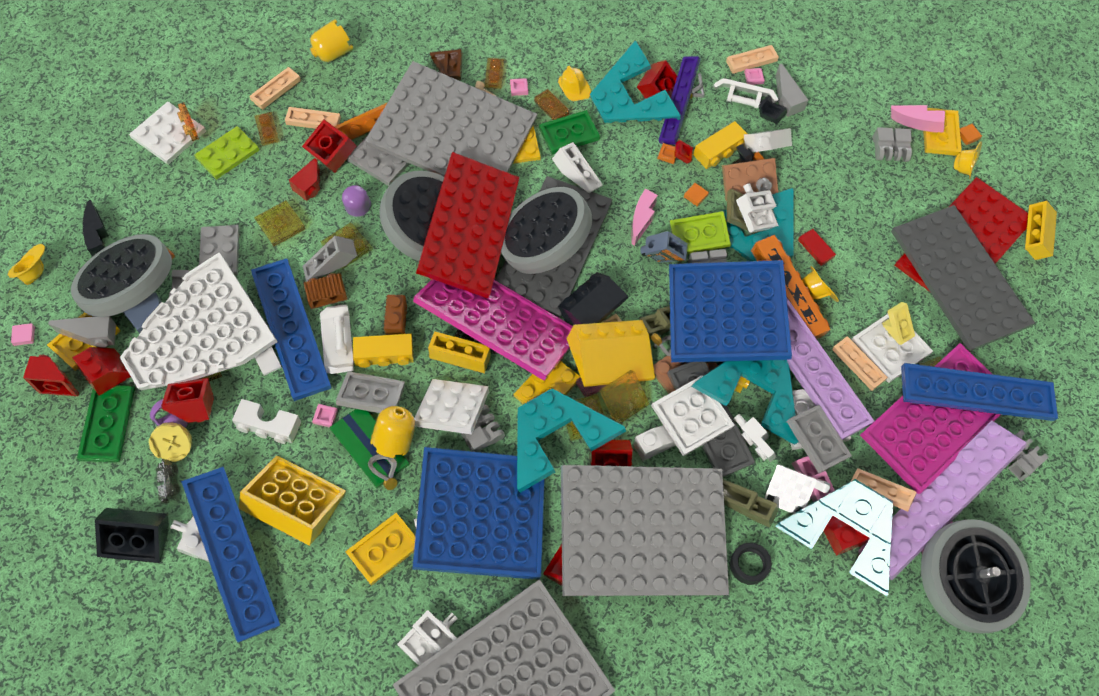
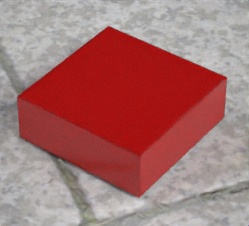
[674,140,693,163]

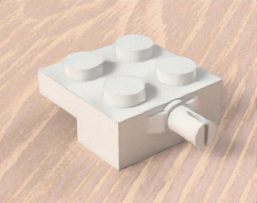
[736,183,778,233]
[734,414,776,462]
[171,517,209,562]
[397,610,458,666]

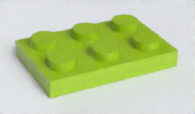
[194,126,260,180]
[670,211,731,254]

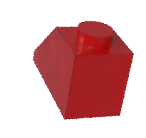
[289,158,320,201]

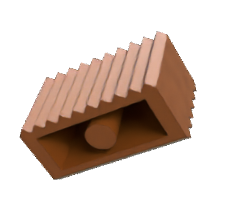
[304,273,348,309]
[384,295,407,335]

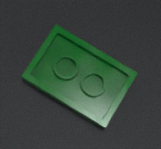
[539,110,600,155]

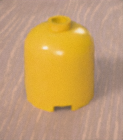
[310,19,353,62]
[370,406,415,458]

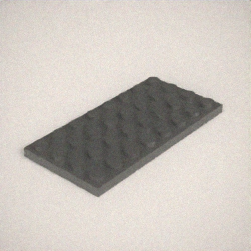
[496,176,613,318]
[891,205,1035,352]

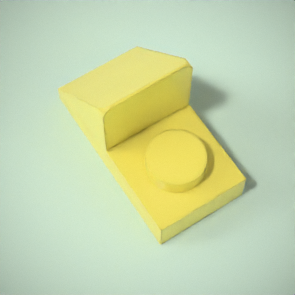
[882,302,915,345]

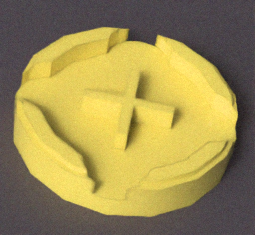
[149,422,193,462]

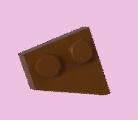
[430,49,463,80]

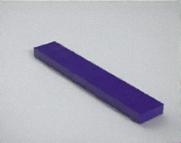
[658,56,700,145]

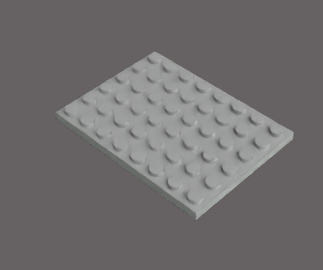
[365,61,537,176]
[561,465,729,596]
[393,579,615,696]

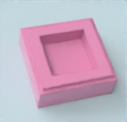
[744,68,765,85]
[510,78,528,96]
[11,323,35,346]
[312,404,338,427]

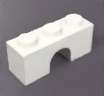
[232,399,301,444]

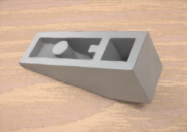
[776,64,808,117]
[303,236,357,282]
[49,316,116,348]

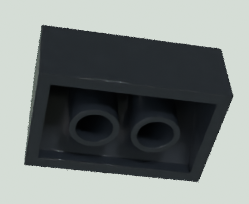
[558,272,629,326]
[95,508,169,563]

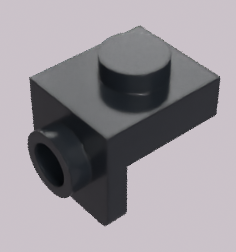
[758,95,787,124]
[732,144,754,164]

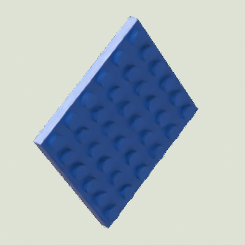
[669,260,792,362]
[412,447,544,580]

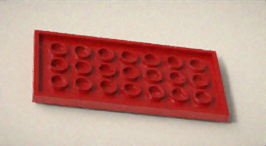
[416,152,519,298]
[894,177,1028,293]

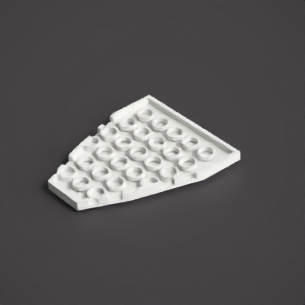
[120,253,278,390]

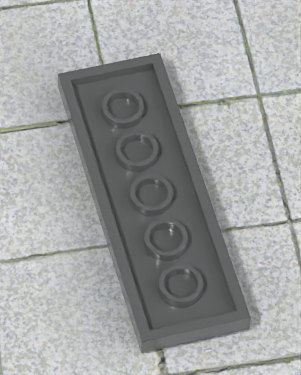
[667,362,755,477]

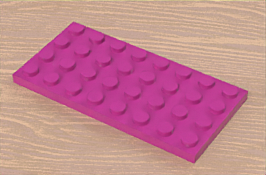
[413,279,573,381]
[860,343,1001,494]

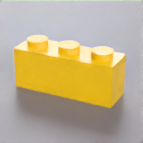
[693,121,747,169]
[1025,201,1057,260]
[428,331,490,374]
[353,334,414,368]

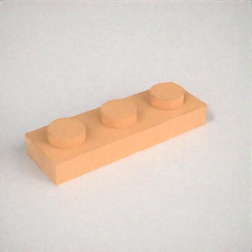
[726,45,779,74]
[250,67,301,110]
[285,107,341,129]
[832,336,888,391]
[851,468,917,511]

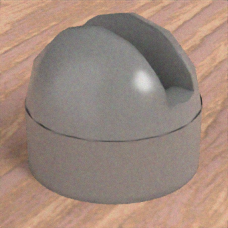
[756,178,772,192]

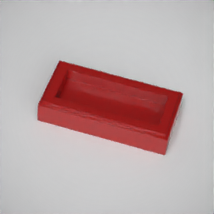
[798,229,836,266]

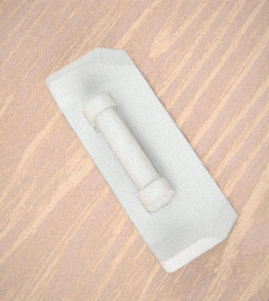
[713,78,778,109]
[320,305,354,374]

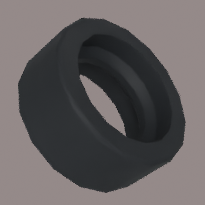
[730,543,772,585]

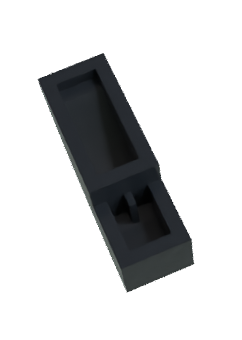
[83,200,109,257]

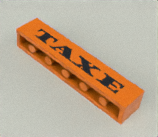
[751,235,830,339]

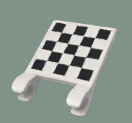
[764,464,830,514]

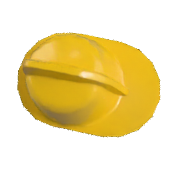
[558,66,591,101]
[954,141,982,179]
[8,244,45,285]
[802,266,839,302]

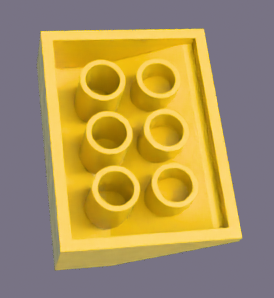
[566,320,655,387]
[239,455,346,546]

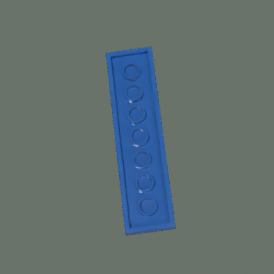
[251,258,332,401]
[901,363,1058,421]
[181,467,280,643]

